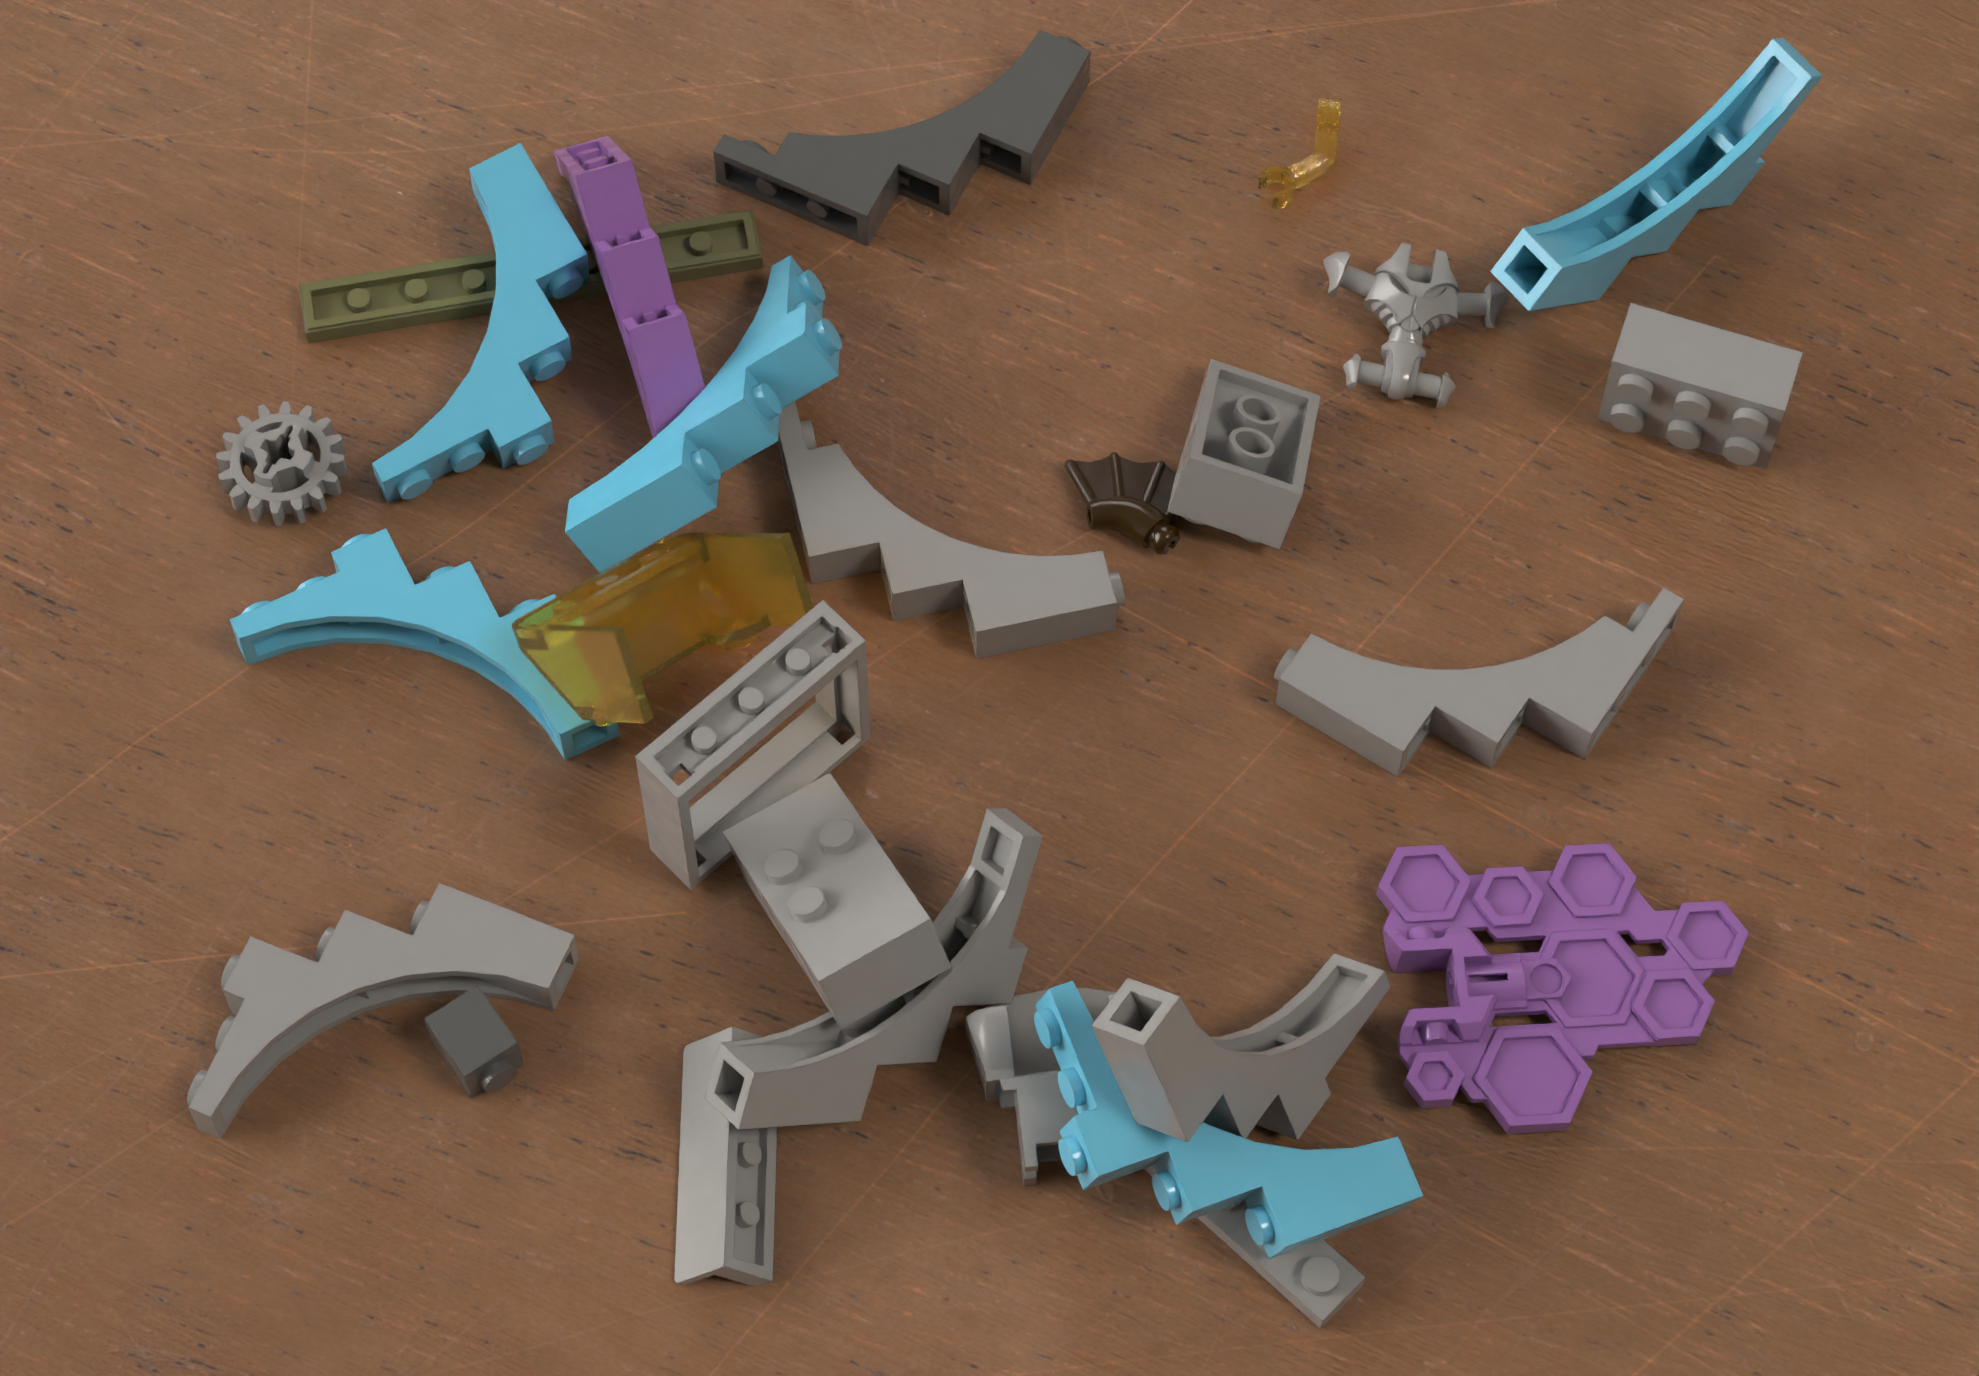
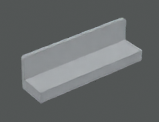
[674,1026,777,1287]

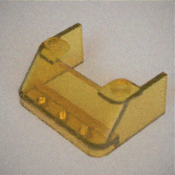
[512,532,814,726]

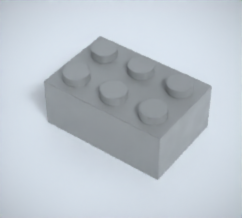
[1598,303,1803,469]

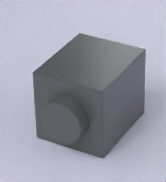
[424,985,524,1098]

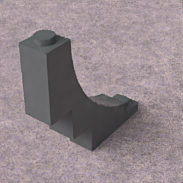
[713,30,1091,246]

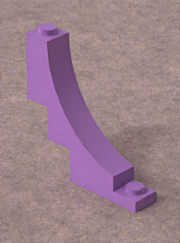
[554,136,705,439]

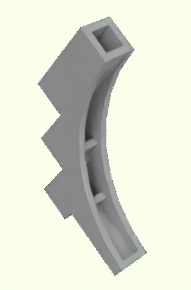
[187,883,580,1139]
[1092,953,1391,1142]

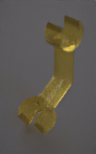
[1258,97,1341,209]

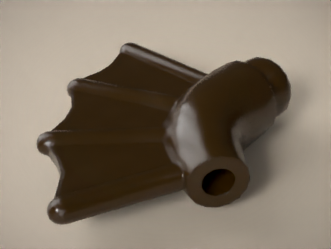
[1065,452,1180,555]

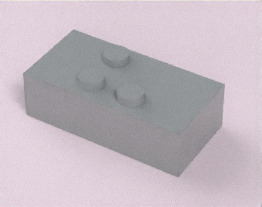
[722,773,952,1029]

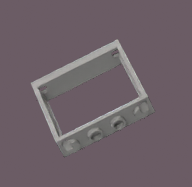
[635,600,871,890]

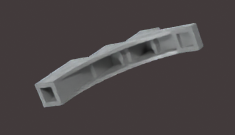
[704,808,1043,1130]

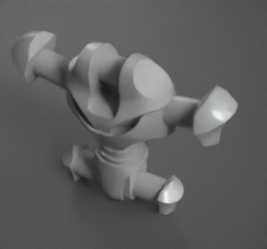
[1323,242,1510,408]

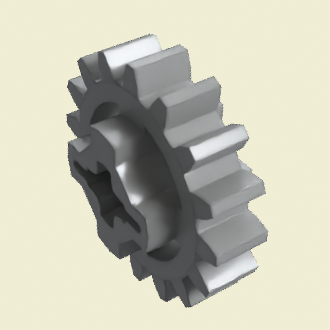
[216,401,348,527]

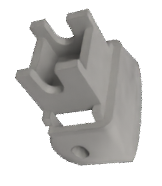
[965,988,1116,1186]

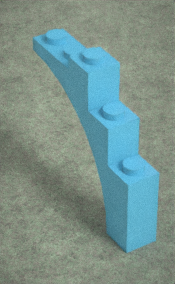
[1490,38,1823,311]
[372,143,590,503]
[565,255,842,573]
[230,528,620,760]
[1034,981,1423,1260]

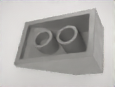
[1167,359,1321,549]

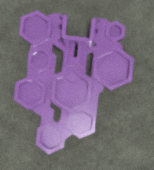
[1376,843,1749,1134]

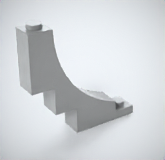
[776,401,1125,659]
[1274,587,1684,777]

